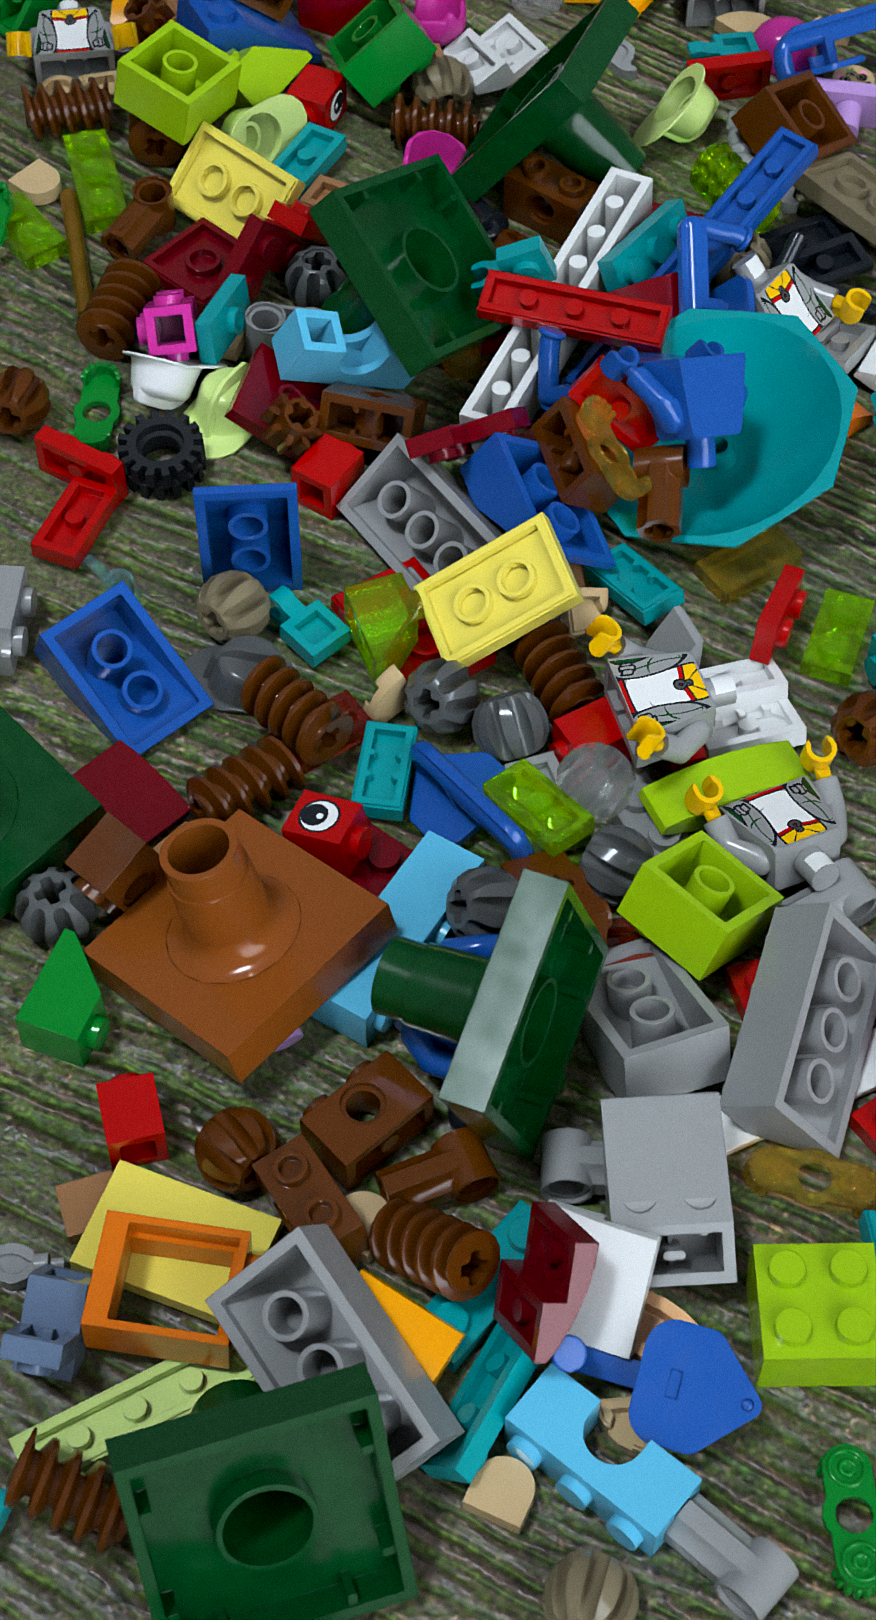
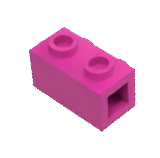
[136,289,198,362]

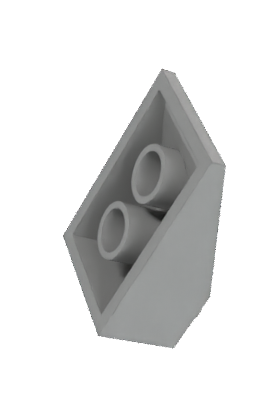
[581,937,731,1097]

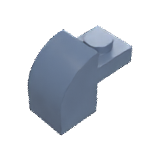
[0,1264,92,1382]

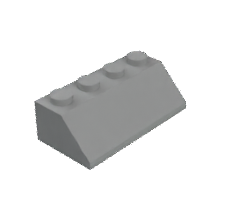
[336,433,506,596]
[720,902,876,1160]
[205,1224,465,1481]

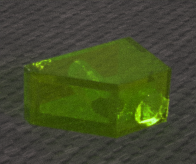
[344,572,424,692]

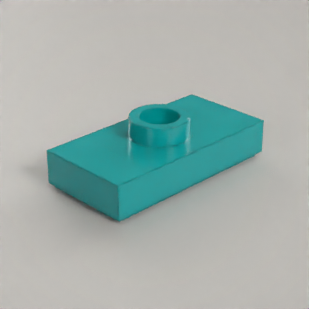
[194,274,250,365]
[584,542,685,626]
[351,721,418,822]

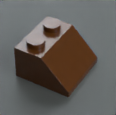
[731,70,858,163]

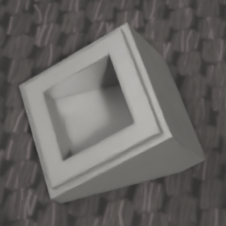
[645,605,704,669]

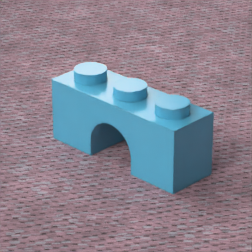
[271,308,416,390]
[503,1363,702,1558]

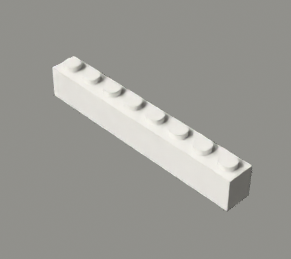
[459,166,653,456]

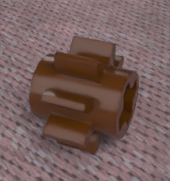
[124,0,175,44]
[260,393,322,456]

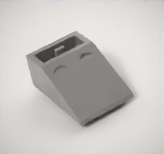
[600,1091,737,1288]

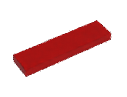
[476,269,673,353]

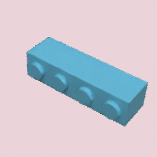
[311,830,484,1048]

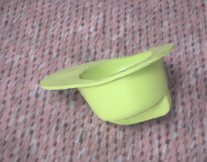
[633,63,719,147]
[220,94,308,163]
[184,361,253,460]

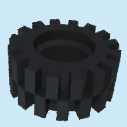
[117,409,207,500]

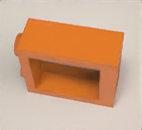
[80,1210,261,1369]

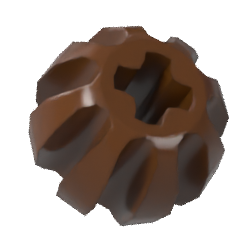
[0,365,51,437]
[830,690,876,767]
[194,1106,282,1194]

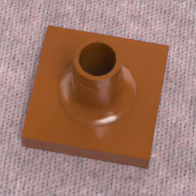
[83,809,398,1083]

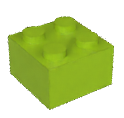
[113,19,242,146]
[616,830,785,981]
[745,1243,876,1387]

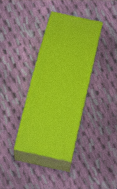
[637,740,813,835]

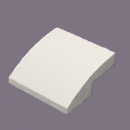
[442,12,549,95]
[700,658,807,760]
[548,1199,662,1359]

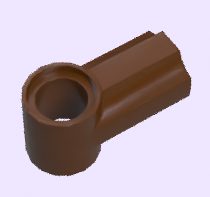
[101,175,176,260]
[633,444,690,543]
[375,1127,501,1208]

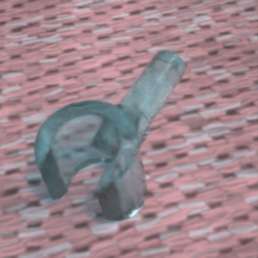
[84,554,135,595]

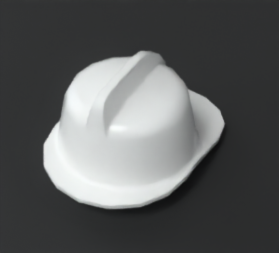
[122,350,227,410]

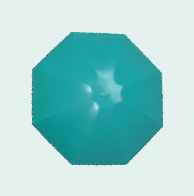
[579,308,858,548]

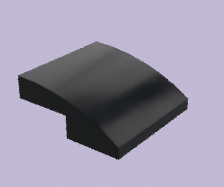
[759,211,874,284]

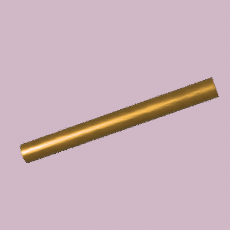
[60,188,92,319]

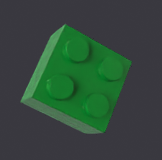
[326,0,438,108]

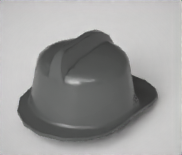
[183,635,293,714]

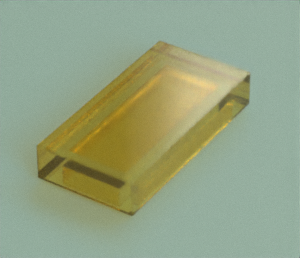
[694,524,803,605]

